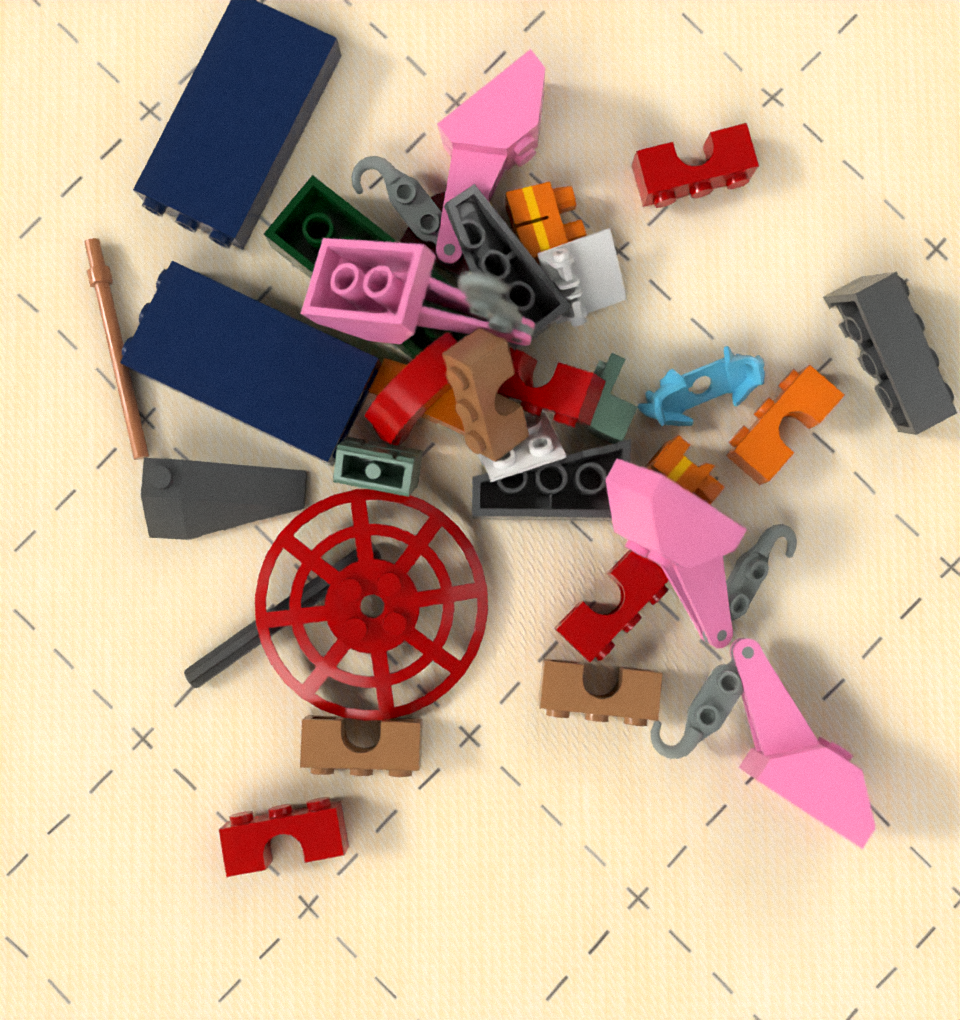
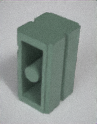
[333,437,423,497]

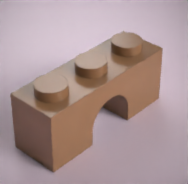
[443,328,529,462]
[538,659,663,726]
[300,715,423,777]

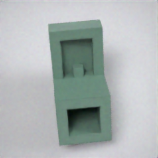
[581,353,638,444]

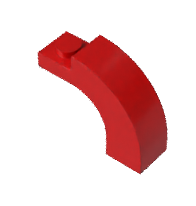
[365,332,458,446]

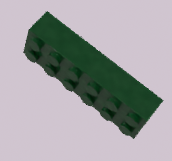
[264,175,488,359]

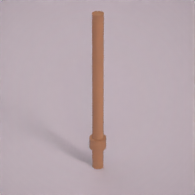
[84,238,149,460]

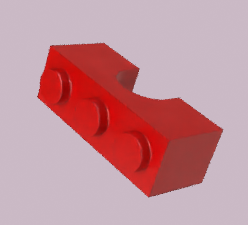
[631,123,759,208]
[497,347,606,428]
[554,550,669,662]
[218,797,349,877]

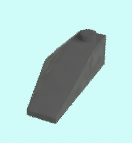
[444,184,572,350]
[141,458,307,540]

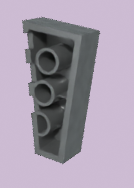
[823,272,957,435]
[472,439,631,521]

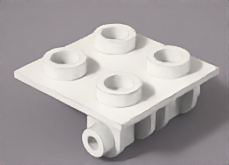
[537,228,627,326]
[478,410,566,482]

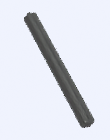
[184,543,381,688]

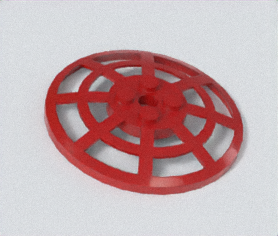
[255,489,488,721]

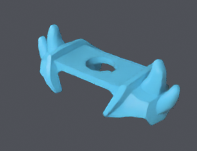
[638,346,765,426]

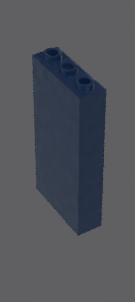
[133,0,342,250]
[120,261,381,467]

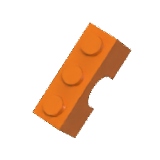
[725,364,845,485]

